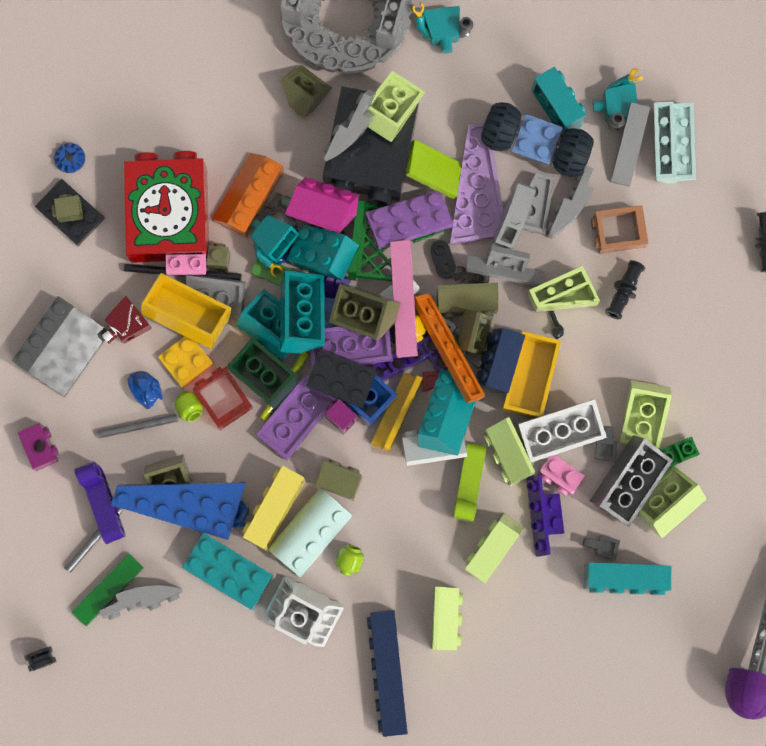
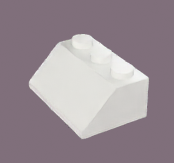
[401,429,467,466]

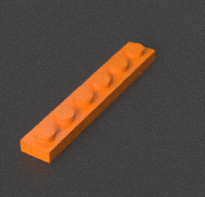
[414,293,485,403]

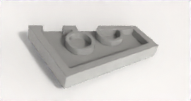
[522,173,555,235]
[185,275,245,320]

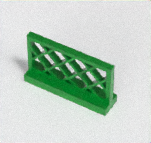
[348,201,392,282]

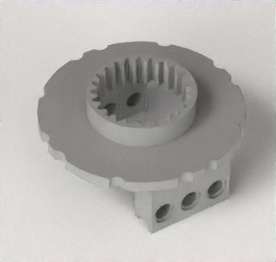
[280,0,412,74]

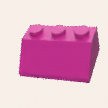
[286,177,359,233]

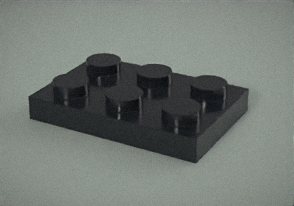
[35,178,105,247]
[306,348,377,408]

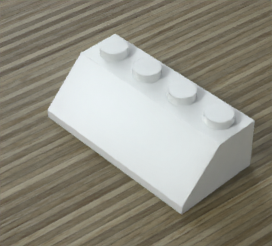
[518,399,607,462]

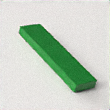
[72,554,144,626]

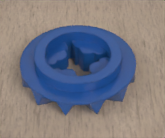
[54,142,85,173]

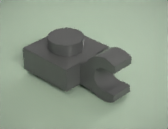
[594,426,618,462]
[582,535,620,560]

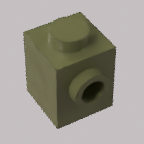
[52,194,83,223]
[207,243,230,271]

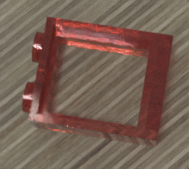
[193,367,253,431]

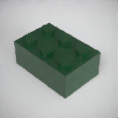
[226,337,300,410]

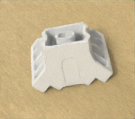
[263,576,344,647]

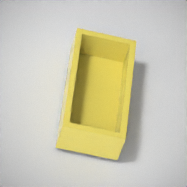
[242,465,305,551]

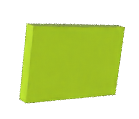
[406,140,462,199]

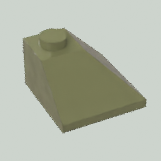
[282,65,332,118]

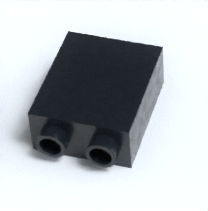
[322,86,419,207]

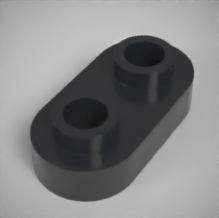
[430,240,456,279]

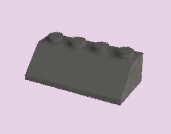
[590,435,673,527]

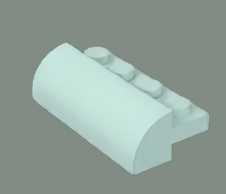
[654,101,696,183]
[267,488,352,578]

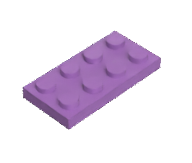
[366,191,453,250]
[311,327,393,369]
[256,374,337,461]

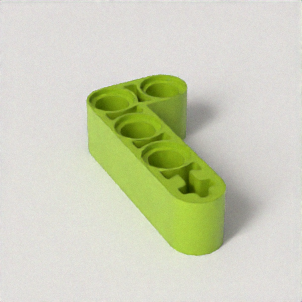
[453,442,487,523]

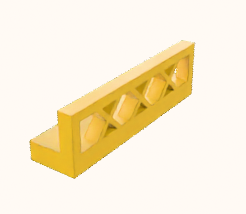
[371,372,423,453]

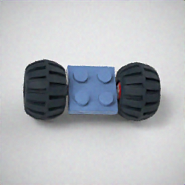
[481,102,594,177]

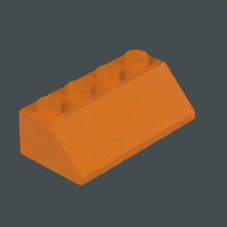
[212,153,284,238]

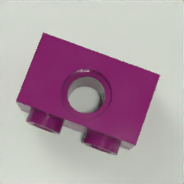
[325,399,357,435]
[18,423,59,471]

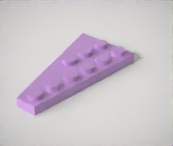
[450,122,504,245]

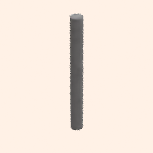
[98,414,178,438]
[65,507,123,573]

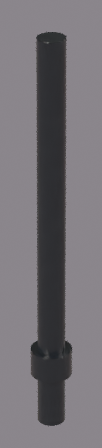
[124,264,242,281]

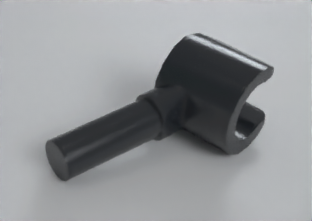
[549,311,564,339]

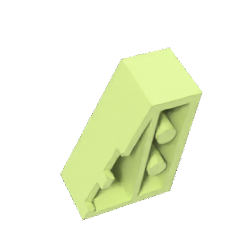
[527,266,600,312]
[465,513,524,583]

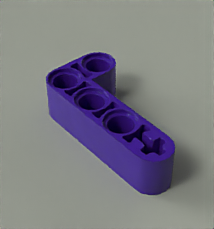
[372,336,448,382]
[74,461,126,544]

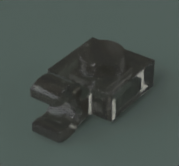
[256,192,283,221]
[454,266,490,284]

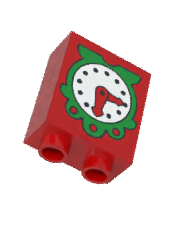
[124,151,209,263]

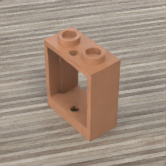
[591,205,648,254]

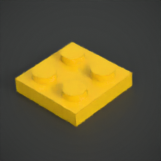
[158,336,214,389]

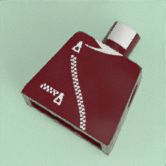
[102,296,152,344]

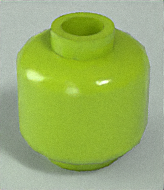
[174,392,203,422]
[335,544,364,576]

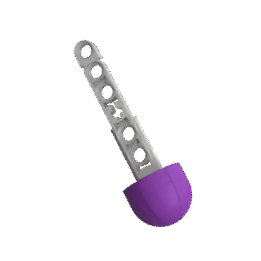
[725,598,766,720]

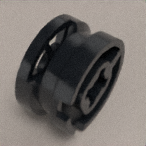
[24,646,57,672]

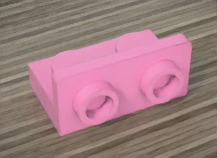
[166,254,206,275]
[538,455,585,496]

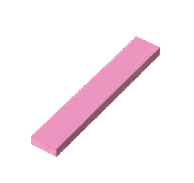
[390,240,418,358]

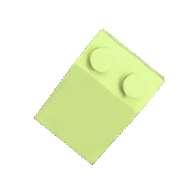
[368,71,425,142]
[619,380,672,449]

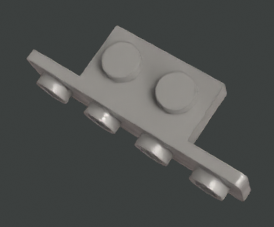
[465,245,543,287]

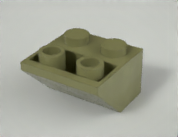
[316,459,362,501]

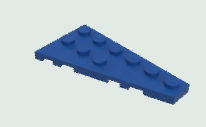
[111,482,246,540]

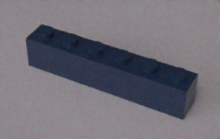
[367,610,408,737]

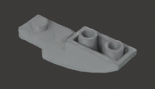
[324,89,376,161]
[547,165,594,239]
[487,182,536,256]
[99,585,183,620]

